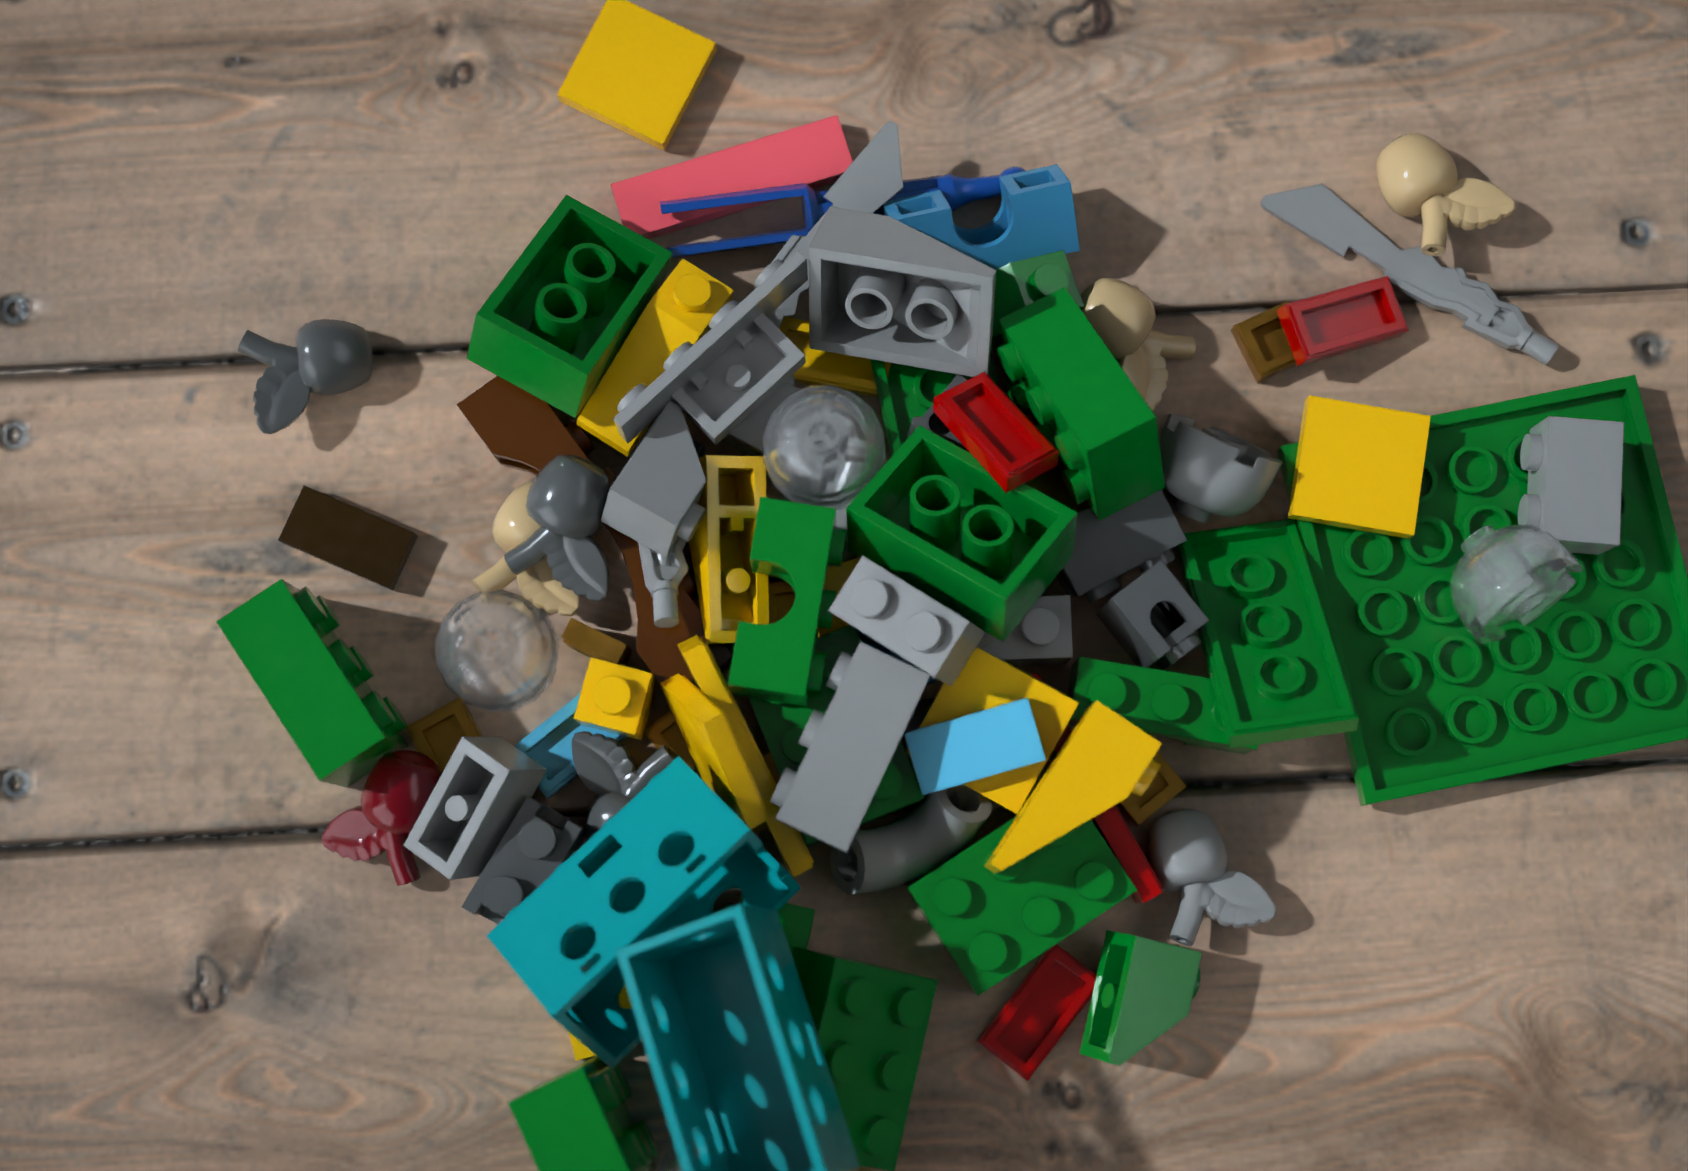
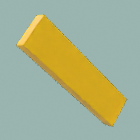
[677,635,814,877]

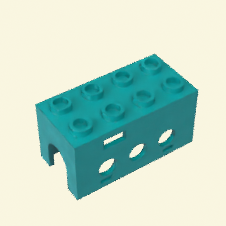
[486,756,801,1069]
[616,904,860,1171]

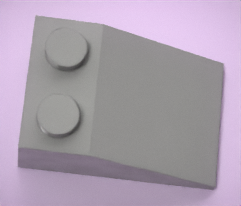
[809,207,996,377]

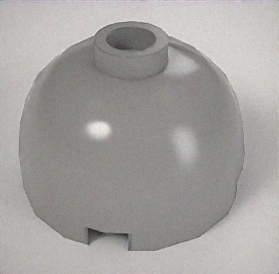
[1159,412,1283,523]

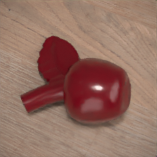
[321,750,441,886]

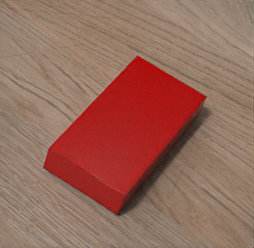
[1276,276,1409,367]
[933,371,1059,493]
[976,944,1097,1081]

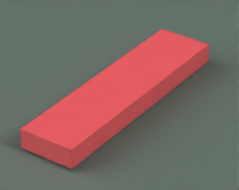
[610,115,853,239]

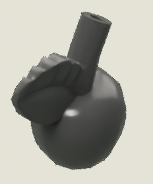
[238,319,373,434]
[504,455,609,601]
[571,731,677,842]

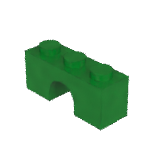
[728,497,847,706]
[1067,657,1258,754]

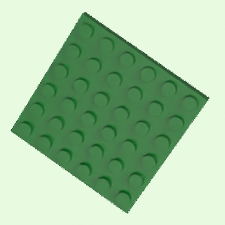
[1277,375,1688,806]

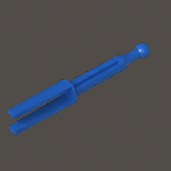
[660,166,1026,258]

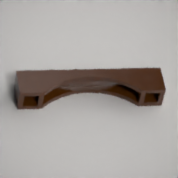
[457,376,735,688]

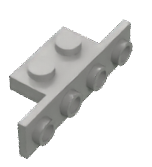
[613,251,808,445]

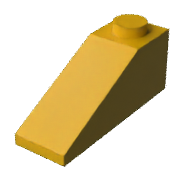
[576,258,734,457]
[689,455,769,644]
[984,700,1162,874]

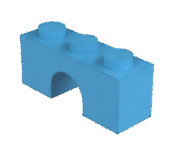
[883,164,1080,270]

